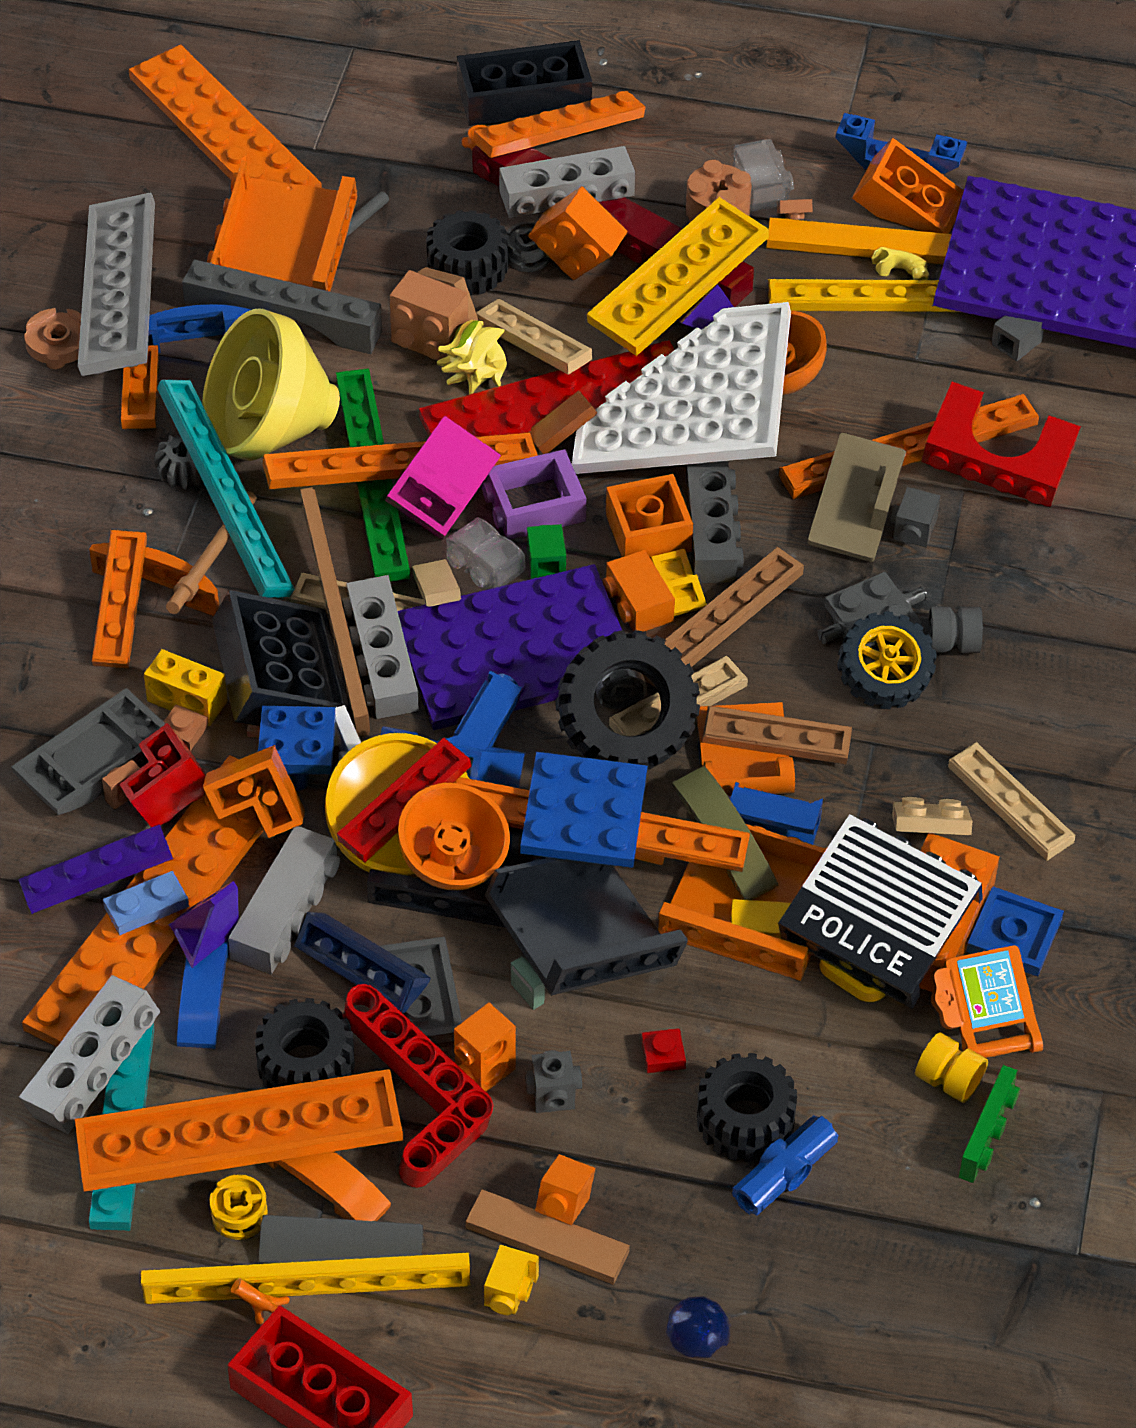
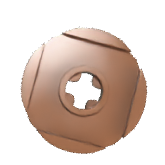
[24,308,81,369]

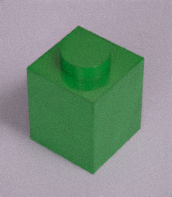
[527,524,566,579]

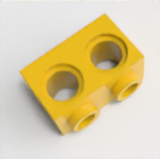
[144,649,228,726]

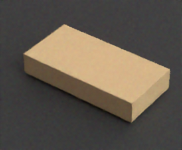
[412,559,461,607]

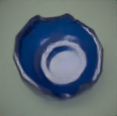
[666,1296,731,1358]

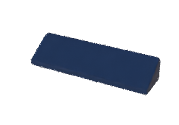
[294,912,431,1013]

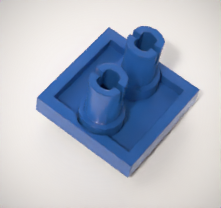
[258,706,336,791]

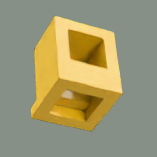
[484,1245,539,1315]

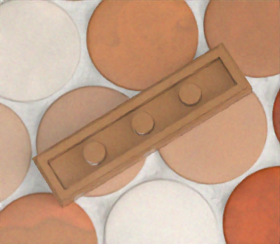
[702,705,852,765]
[465,1190,630,1285]

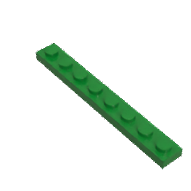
[336,368,410,581]

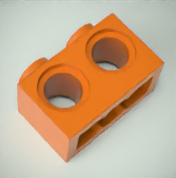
[454,1002,516,1092]

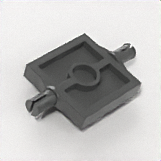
[818,572,927,656]

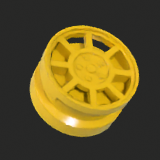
[209,1175,268,1240]

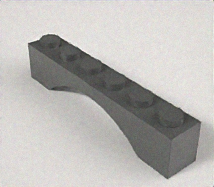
[182,259,382,354]

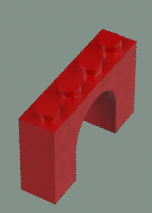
[921,381,1081,507]

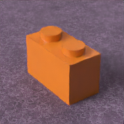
[603,550,675,632]

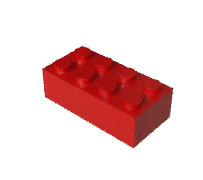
[227,1305,413,1428]

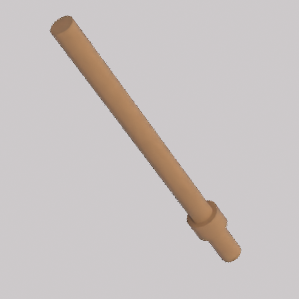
[166,491,256,614]

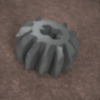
[154,435,202,490]

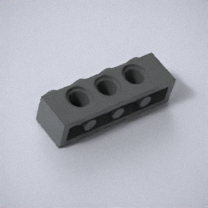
[685,461,743,583]

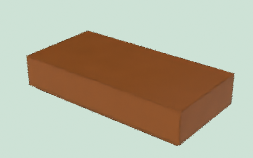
[528,391,597,454]

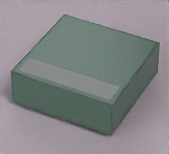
[511,956,545,1010]

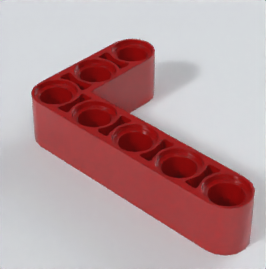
[343,984,494,1188]

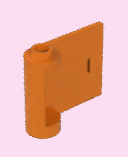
[697,702,795,796]

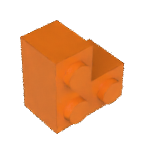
[203,745,305,838]

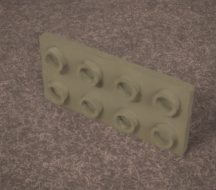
[807,433,906,562]

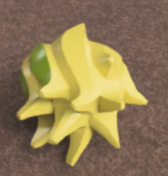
[437,320,507,395]

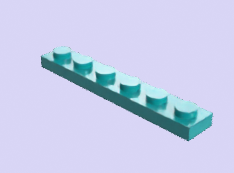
[89,1023,155,1231]

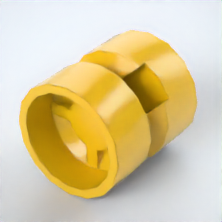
[915,1032,988,1103]

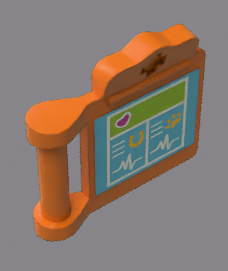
[930,945,1043,1058]

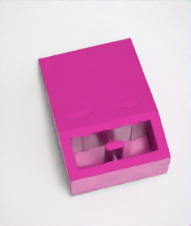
[385,416,501,540]

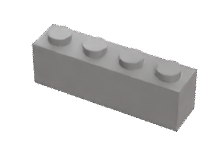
[228,826,340,975]

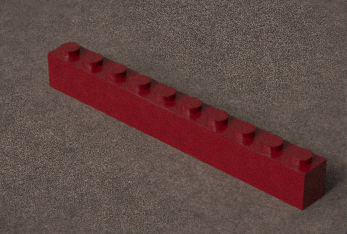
[472,145,754,307]

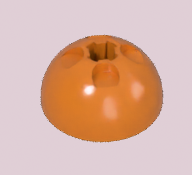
[783,311,827,395]
[398,783,510,890]

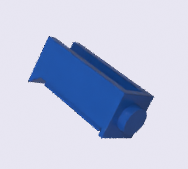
[446,671,522,750]
[727,782,823,845]

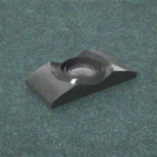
[11,688,165,815]

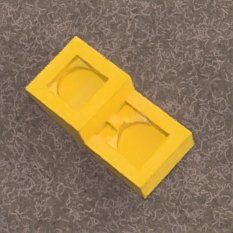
[651,549,707,616]

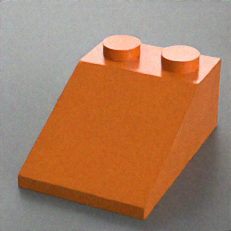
[852,138,964,234]

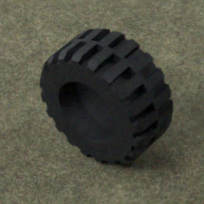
[556,630,700,770]

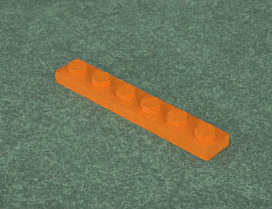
[473,91,646,158]

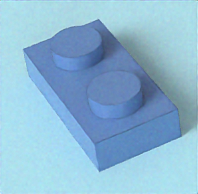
[103,871,189,936]

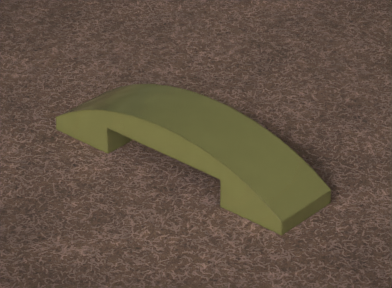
[672,766,778,900]

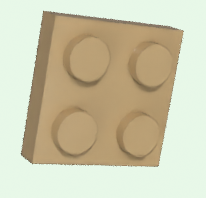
[892,797,972,835]

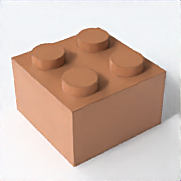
[390,270,468,360]

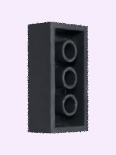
[457,40,592,126]

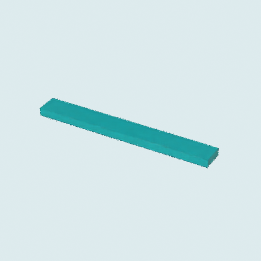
[157,380,295,598]

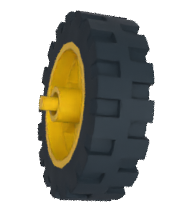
[837,611,936,709]

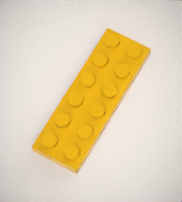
[587,197,769,356]

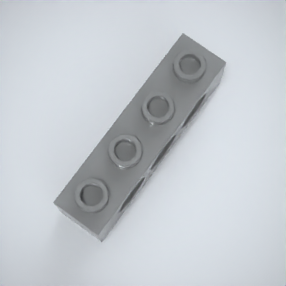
[499,146,635,218]
[342,575,419,719]
[19,975,160,1134]

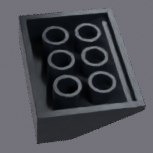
[212,590,351,726]

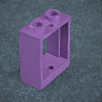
[482,449,587,540]

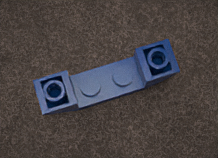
[835,113,967,174]
[381,726,525,788]

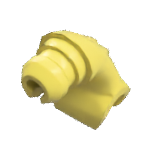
[872,247,929,280]

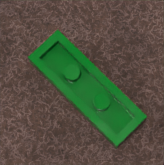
[958,1065,1021,1183]

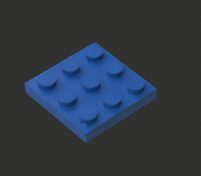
[520,752,648,868]

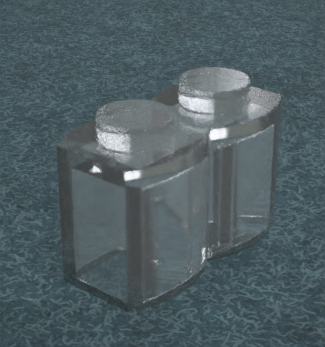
[446,517,525,590]

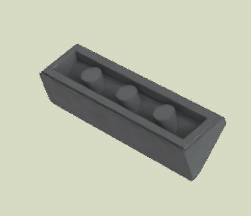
[259,1215,424,1264]

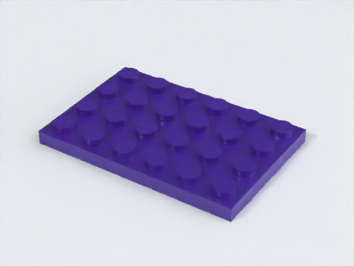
[398,564,622,730]

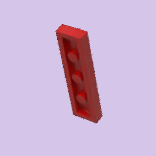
[337,738,471,863]

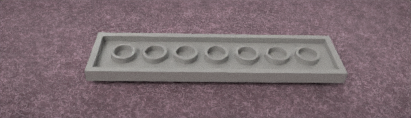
[78,192,155,376]

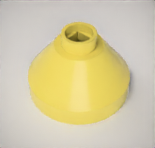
[202,308,340,461]

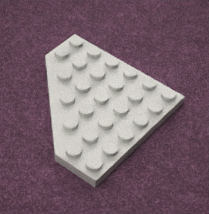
[571,302,791,474]

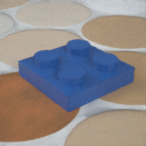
[966,886,1064,977]

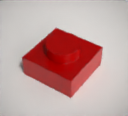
[641,1028,686,1073]

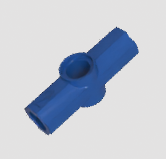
[732,1115,838,1216]

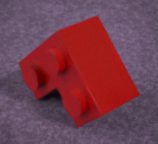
[119,723,206,827]

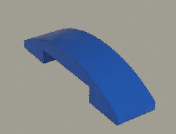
[148,304,251,353]
[177,940,230,1049]

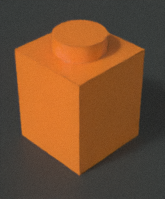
[535,1154,596,1225]

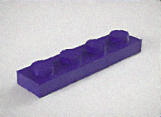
[19,824,173,914]

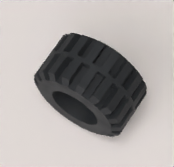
[426,210,508,295]
[255,998,355,1089]
[696,1053,797,1162]

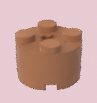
[686,160,751,223]

